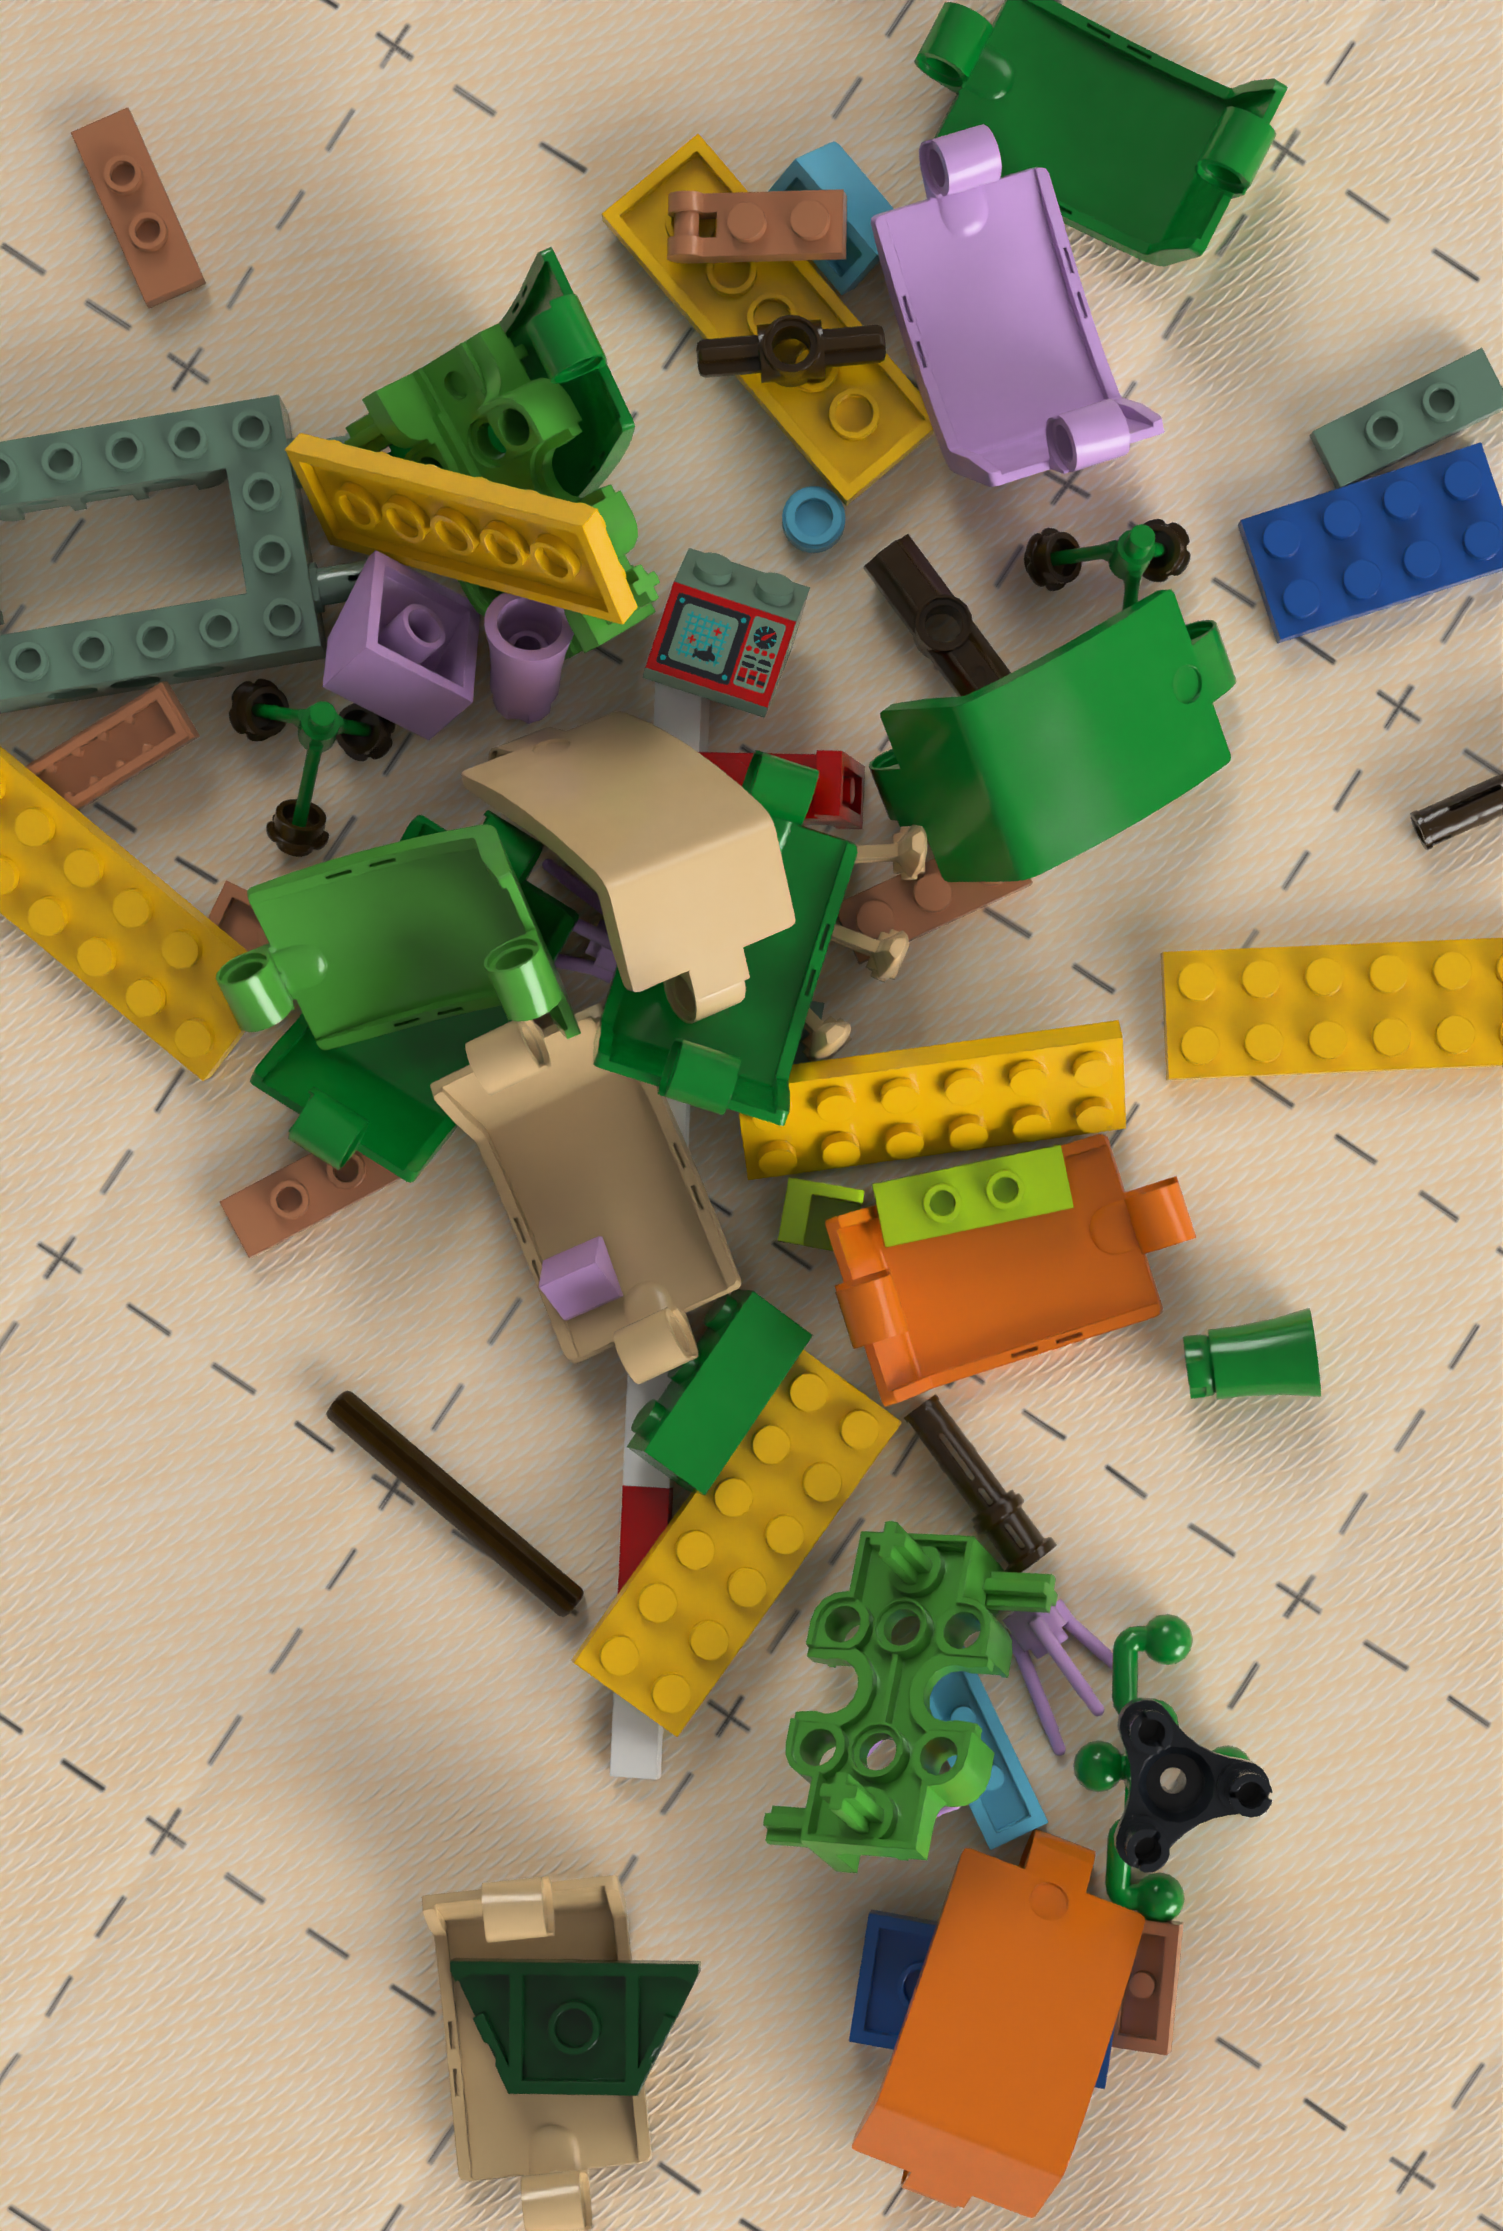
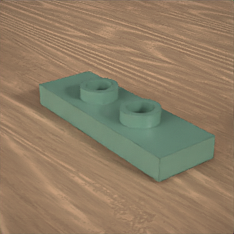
[1310,348,1503,489]

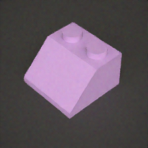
[322,550,480,740]

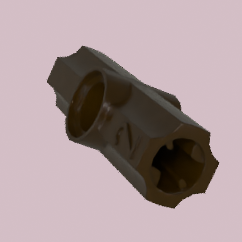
[864,534,1011,697]

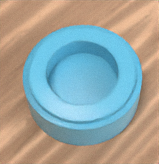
[782,486,845,553]

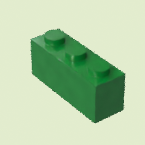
[627,1289,813,1495]

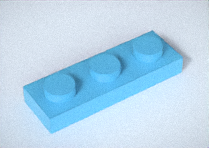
[930,1645,1048,1850]

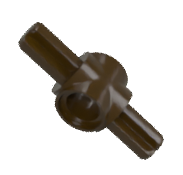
[696,315,886,387]

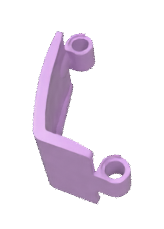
[871,124,1164,487]

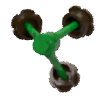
[1024,519,1191,611]
[229,679,396,857]

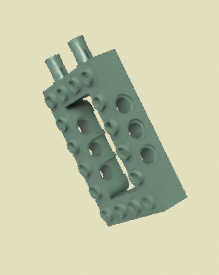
[0,394,368,714]

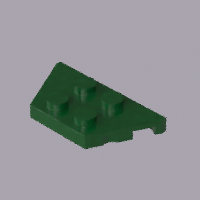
[450,1958,701,2096]

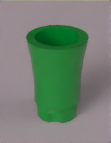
[1183,1308,1321,1400]

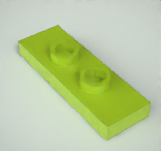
[871,1144,1074,1247]

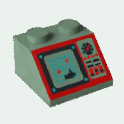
[642,548,810,718]

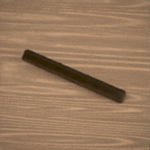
[326,1391,584,1617]

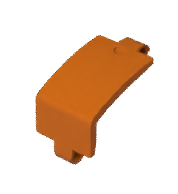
[825,1134,1196,1407]
[852,1828,1145,2218]

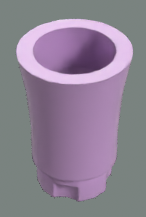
[484,592,574,724]

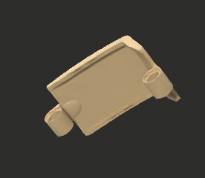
[461,711,795,1023]
[430,1004,741,1385]
[422,1875,652,2231]

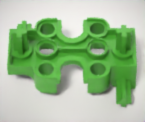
[344,323,660,660]
[763,1521,1058,1873]

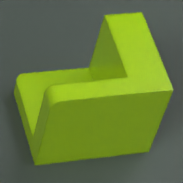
[778,1177,865,1251]

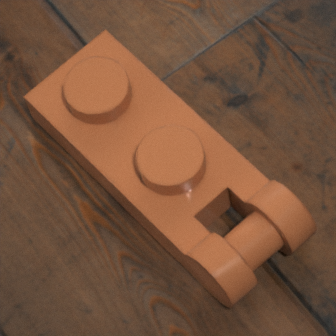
[667,189,847,264]

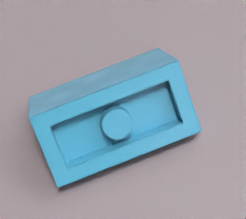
[768,141,894,295]

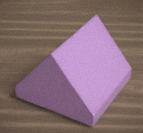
[539,1236,623,1320]

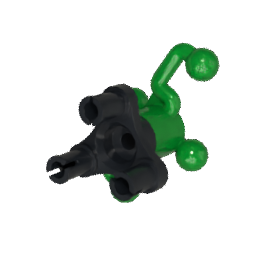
[1073,1614,1273,1922]

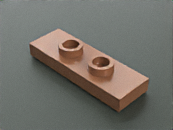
[71,107,206,309]
[25,681,200,811]
[220,1150,401,1258]

